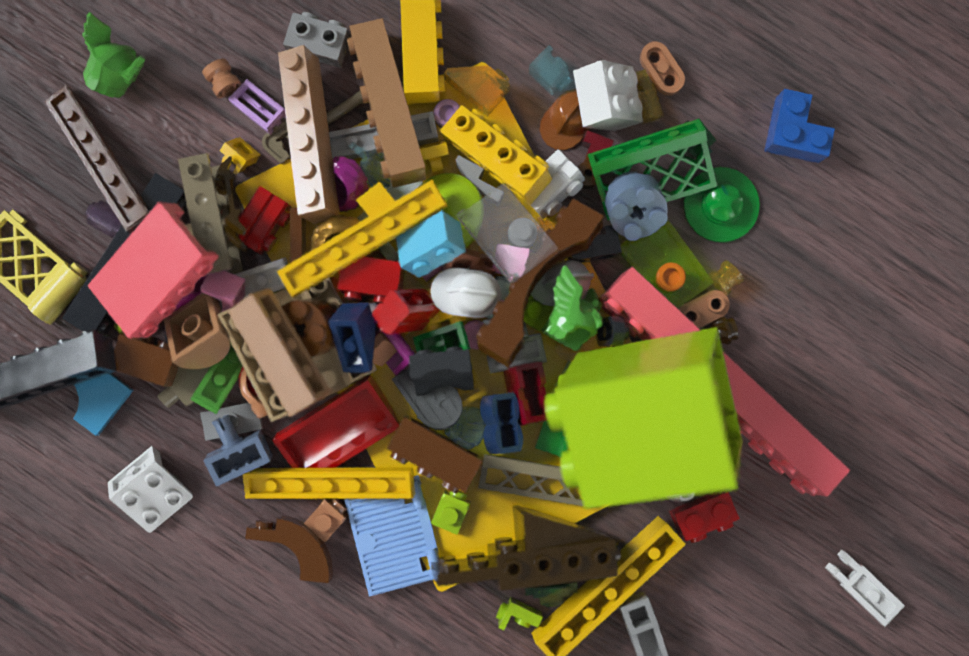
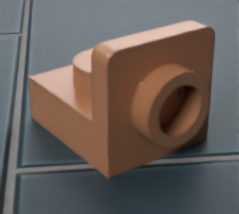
[304,499,348,542]

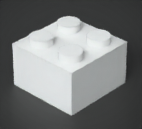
[573,60,643,131]

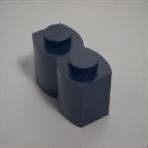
[480,392,523,454]

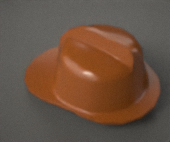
[540,89,590,150]

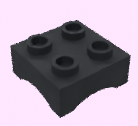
[409,347,474,396]

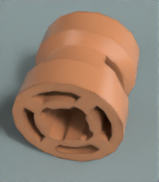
[202,58,241,98]

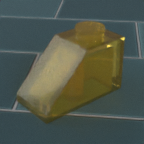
[444,65,510,117]

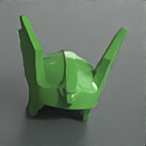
[82,12,146,98]
[541,266,603,351]

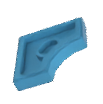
[73,373,134,436]

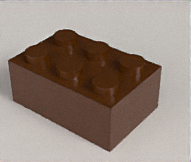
[386,416,483,494]

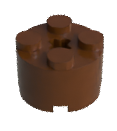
[281,298,336,358]

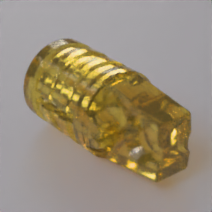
[635,69,664,124]

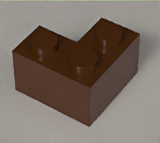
[114,334,179,387]

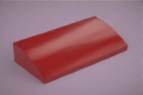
[272,374,400,468]

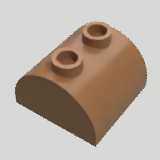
[163,293,230,369]

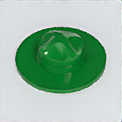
[684,167,760,243]

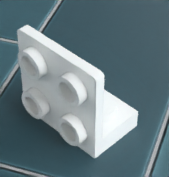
[108,446,193,533]

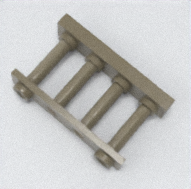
[178,153,245,275]

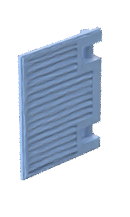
[344,475,439,597]

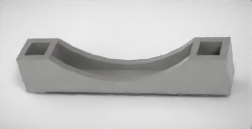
[619,592,668,656]

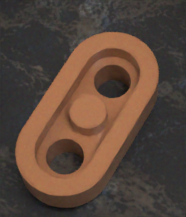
[640,42,685,96]
[678,290,730,329]

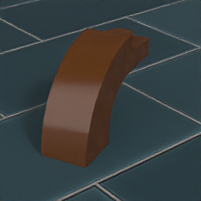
[245,516,333,583]

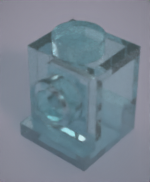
[528,45,573,96]

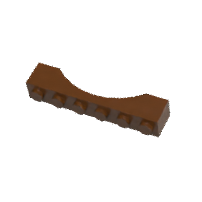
[476,199,604,368]

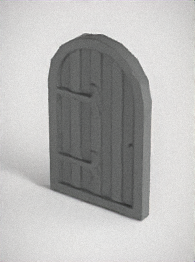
[392,367,463,430]

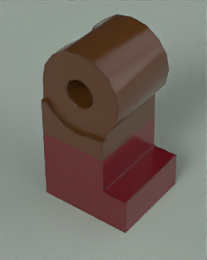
[578,130,614,189]

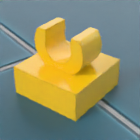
[220,137,261,175]
[419,140,449,172]

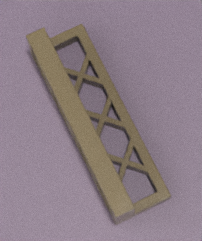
[479,453,583,506]

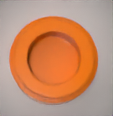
[656,263,686,292]

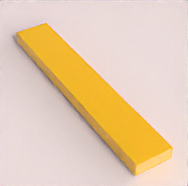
[277,180,448,298]
[243,467,415,499]

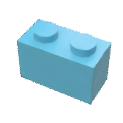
[396,211,466,278]

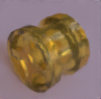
[708,260,744,296]

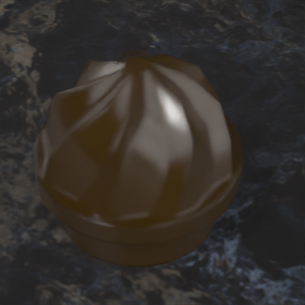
[710,317,738,345]

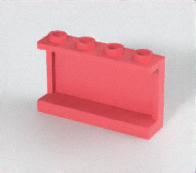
[88,202,219,338]

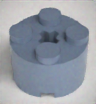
[605,171,668,241]

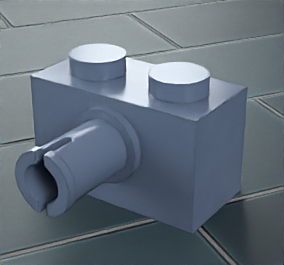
[203,414,273,486]

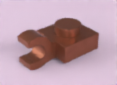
[441,248,496,276]

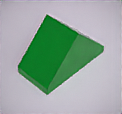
[412,321,471,353]

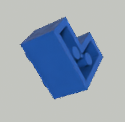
[764,89,835,163]

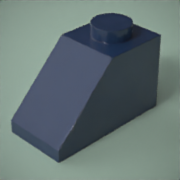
[329,303,376,373]

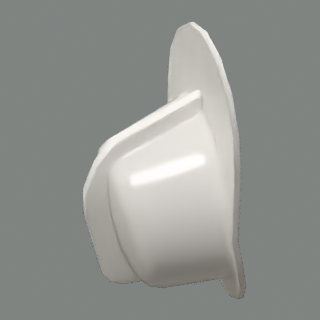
[431,268,501,318]

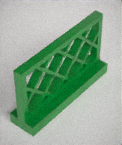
[588,119,717,221]

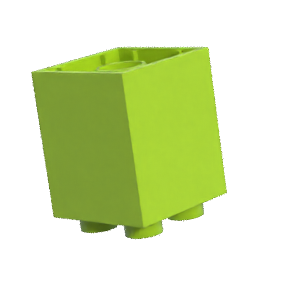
[545,327,742,509]

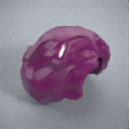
[333,155,369,212]

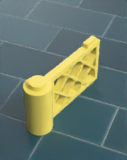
[0,210,88,325]

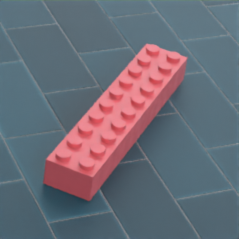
[599,267,850,497]

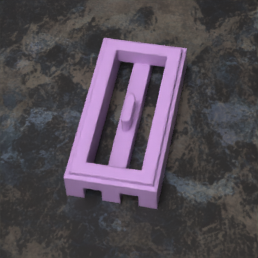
[228,79,286,135]

